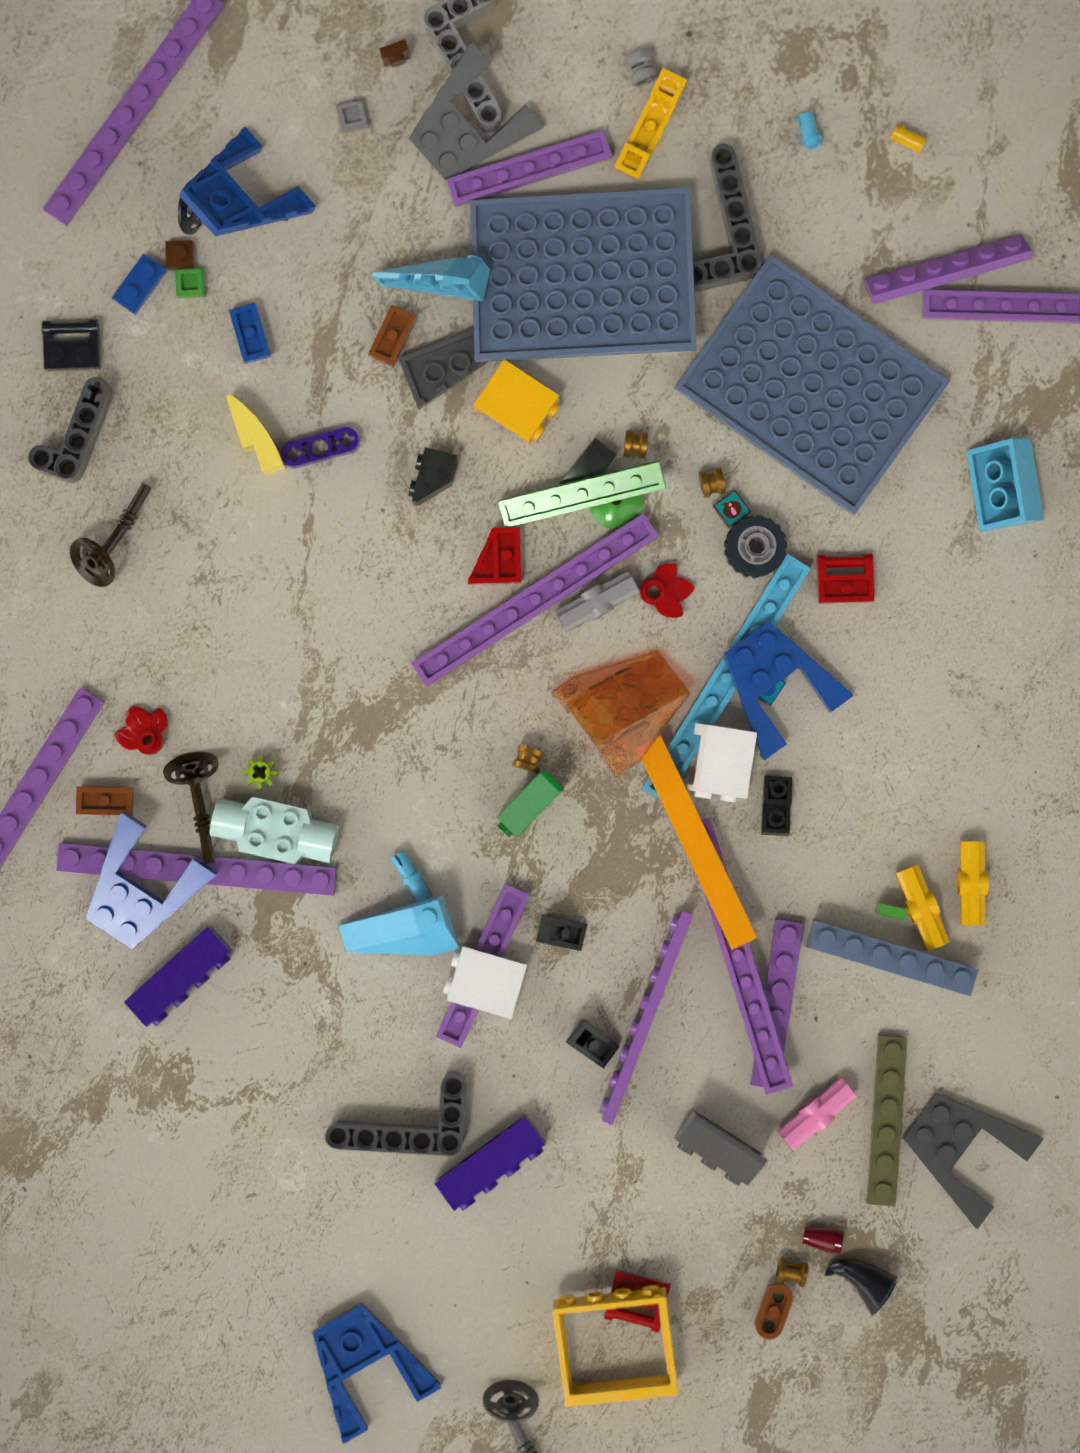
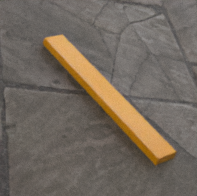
[635,735,757,950]

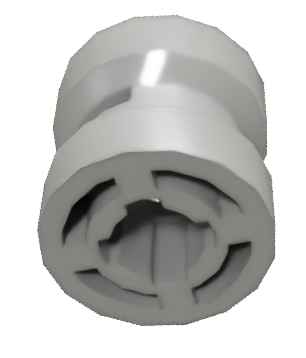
[625,49,659,86]

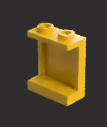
[473,359,561,445]

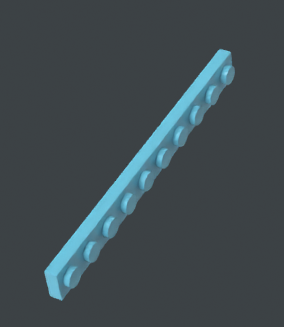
[642,554,811,801]

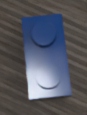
[111,253,167,316]
[229,302,271,364]

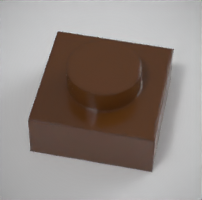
[379,40,410,67]
[165,240,195,271]

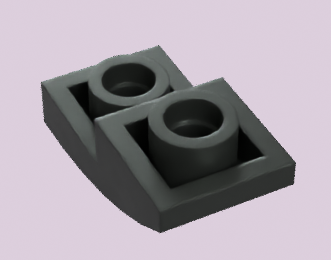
[559,437,617,484]
[761,776,792,836]

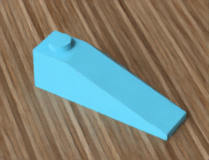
[372,255,490,301]
[338,894,460,956]

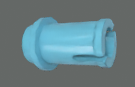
[797,112,823,150]

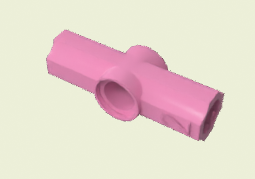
[777,1077,857,1151]

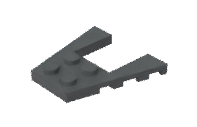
[408,41,544,181]
[903,1093,1043,1229]

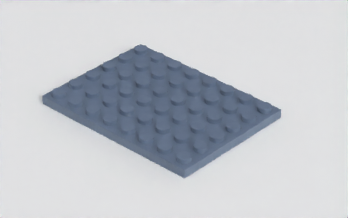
[470,188,697,362]
[675,254,950,516]

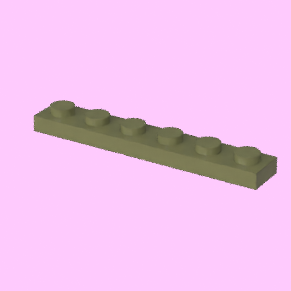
[866,1035,907,1206]

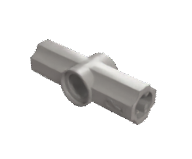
[555,572,639,632]

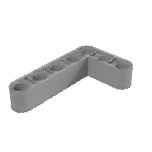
[424,0,501,133]

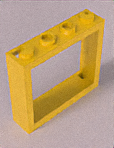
[553,1285,678,1407]

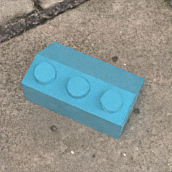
[967,438,1044,532]

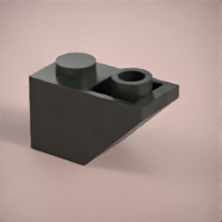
[408,447,458,506]

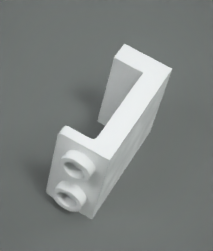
[686,723,757,803]
[443,946,527,1019]

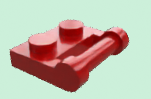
[816,553,875,604]
[604,1269,671,1333]

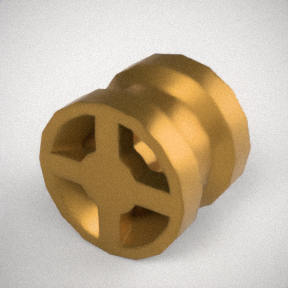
[623,430,648,459]
[698,467,726,498]
[512,744,545,774]

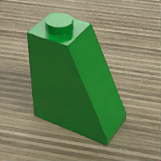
[497,769,564,837]

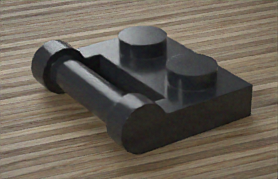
[42,319,101,371]

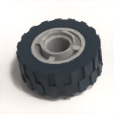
[724,515,787,578]

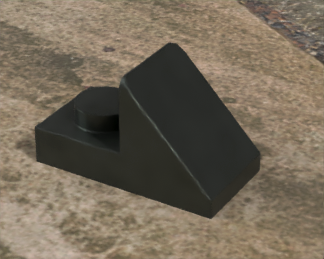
[536,914,587,951]
[566,1019,620,1069]

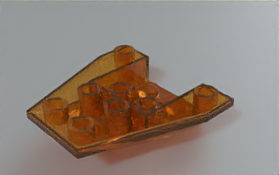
[552,650,690,778]

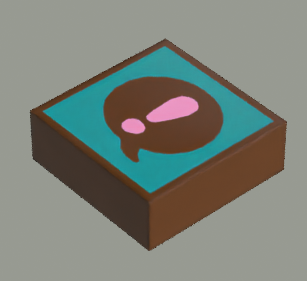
[712,490,751,529]

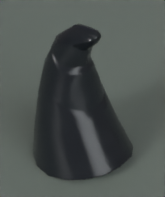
[825,1259,898,1316]

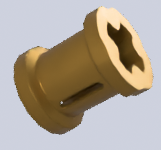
[776,1258,808,1287]

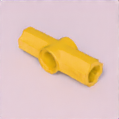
[957,841,989,925]
[895,864,950,951]

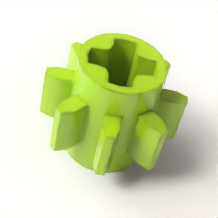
[243,755,279,790]

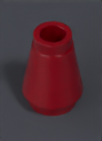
[802,1227,844,1255]

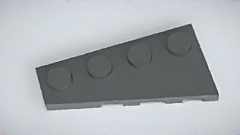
[398,329,488,410]

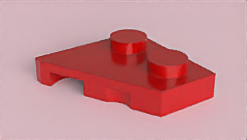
[468,527,521,585]

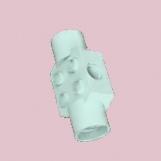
[210,797,339,864]

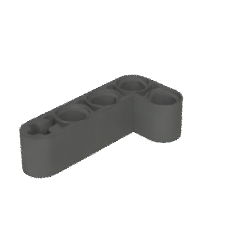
[28,377,113,483]

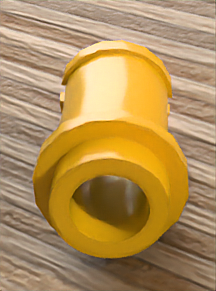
[889,124,927,154]

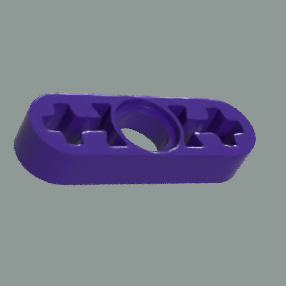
[281,427,360,469]

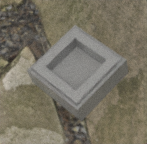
[336,99,369,134]

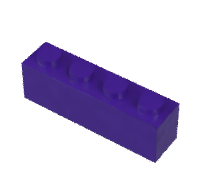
[124,926,233,1027]
[434,1114,545,1211]

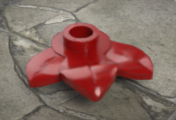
[640,563,695,618]
[115,706,168,755]

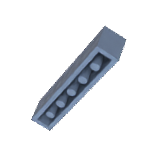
[805,920,979,996]

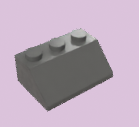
[674,1109,768,1186]

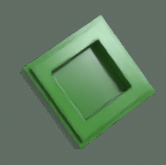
[175,268,205,299]
[875,903,908,920]

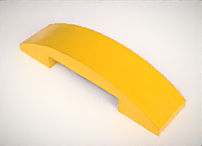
[614,68,687,180]

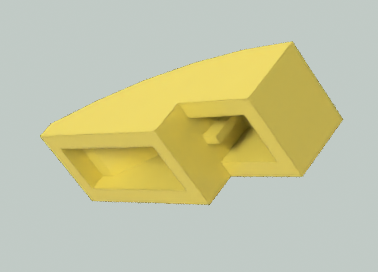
[226,394,285,475]

